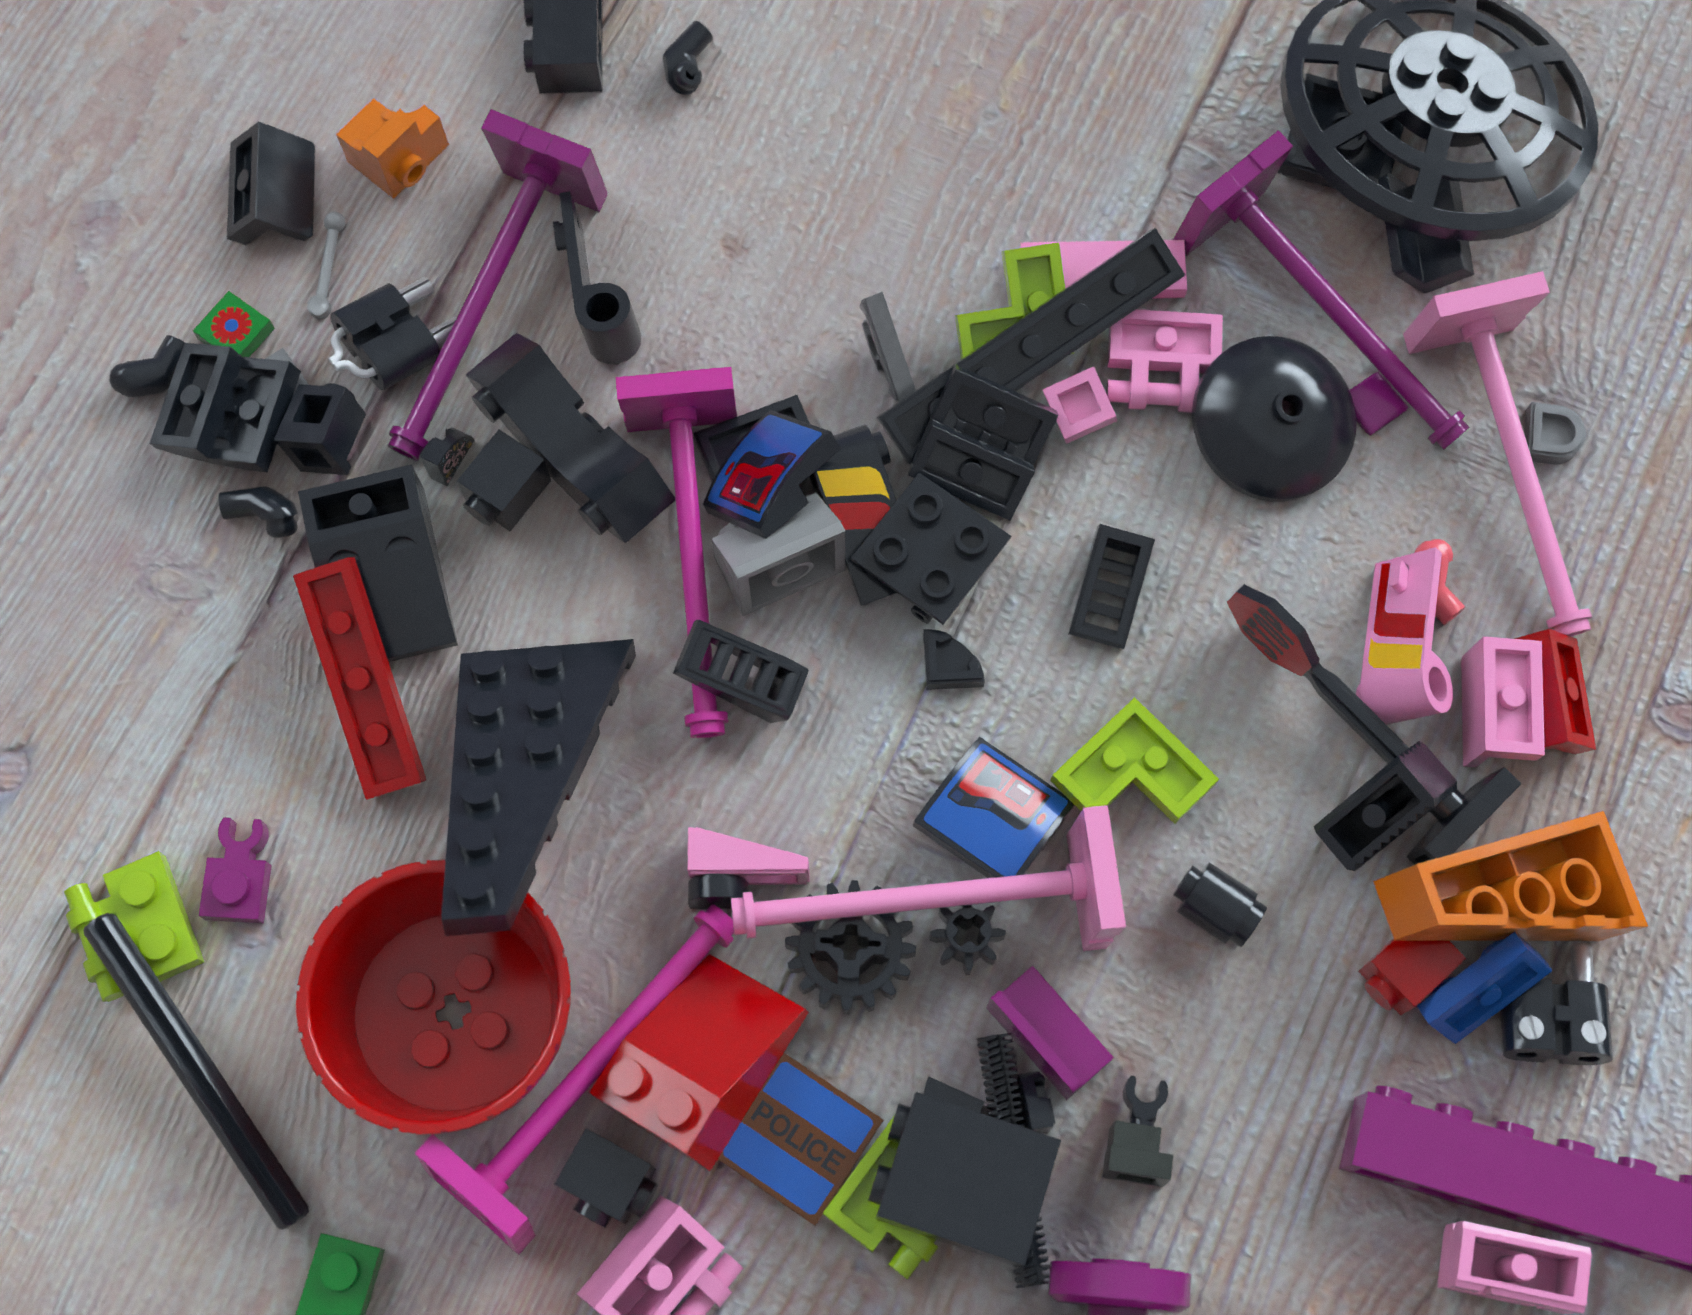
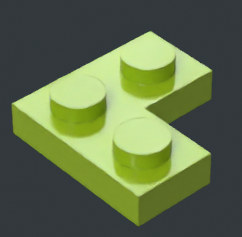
[955,242,1074,359]
[1050,697,1219,824]

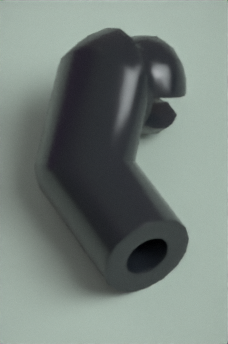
[663,21,713,95]
[109,335,185,397]
[219,486,298,538]

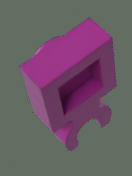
[198,817,272,924]

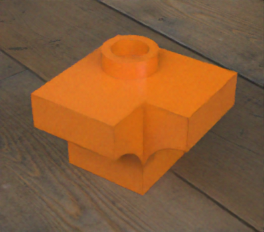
[336,98,449,199]

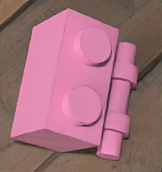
[577,1195,744,1315]

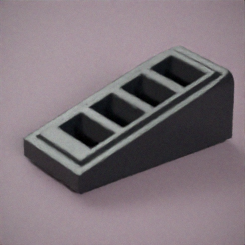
[1068,524,1155,650]
[673,620,809,723]

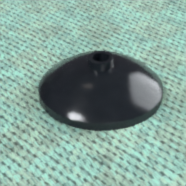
[1192,336,1356,502]

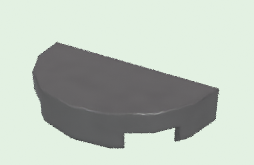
[860,291,916,402]

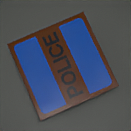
[718,1053,884,1226]

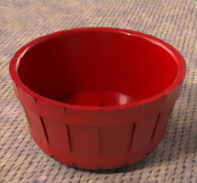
[296,860,571,1134]

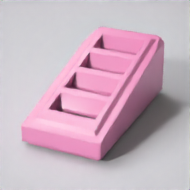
[687,827,810,885]

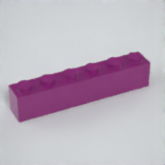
[1339,1085,1692,1273]

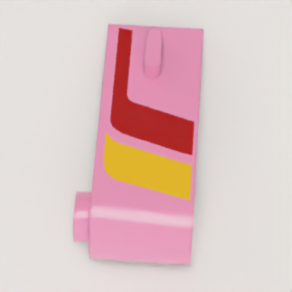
[1356,547,1453,725]

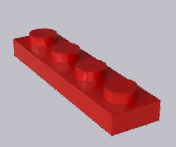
[293,557,427,800]

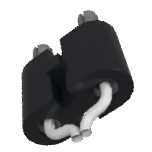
[329,277,457,390]

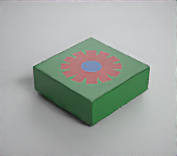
[193,291,275,358]

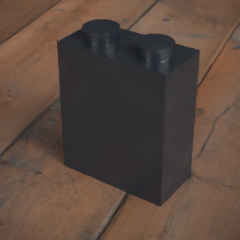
[868,1092,1061,1268]

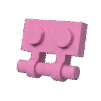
[1106,309,1223,413]

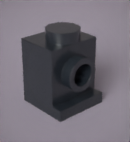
[274,383,366,475]

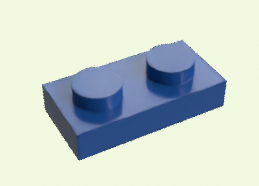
[1417,932,1553,1044]

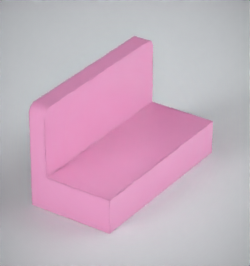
[1461,636,1545,768]

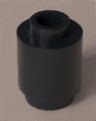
[1173,862,1267,947]

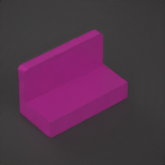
[986,965,1114,1100]

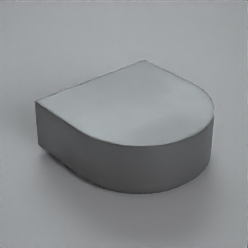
[1524,402,1586,464]

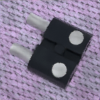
[1501,941,1613,1066]

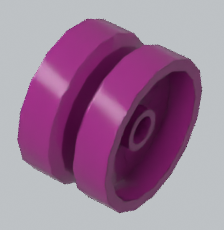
[1048,1258,1191,1315]

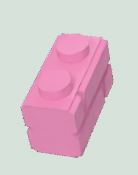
[1438,1221,1592,1314]

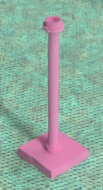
[1403,271,1592,636]
[731,805,1126,951]

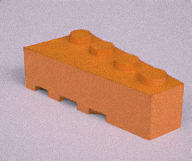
[1373,811,1648,941]

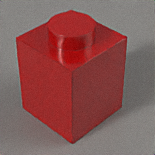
[1358,938,1466,1016]

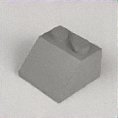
[711,493,846,616]

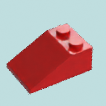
[589,954,809,1171]

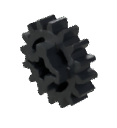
[785,880,916,1015]

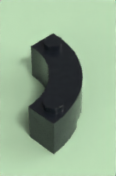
[465,332,675,544]

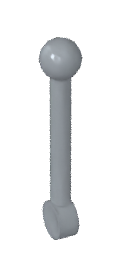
[307,211,345,320]

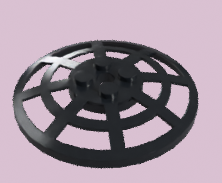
[1280,0,1599,241]

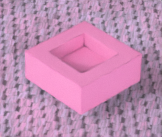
[1042,366,1118,444]

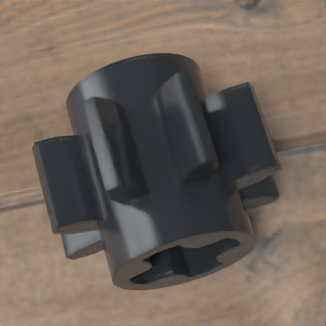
[929,905,1006,975]

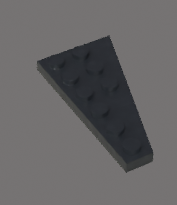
[441,639,636,936]

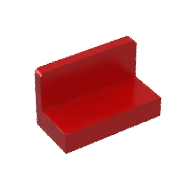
[1514,629,1596,755]

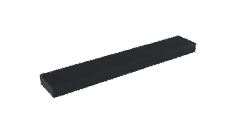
[876,228,1185,464]

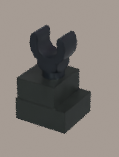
[1102,1076,1173,1187]

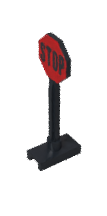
[1227,584,1522,865]

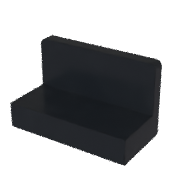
[227,121,315,245]
[1378,173,1474,294]

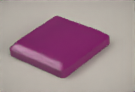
[1350,372,1408,436]

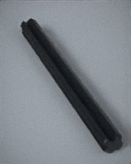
[83,913,309,1230]

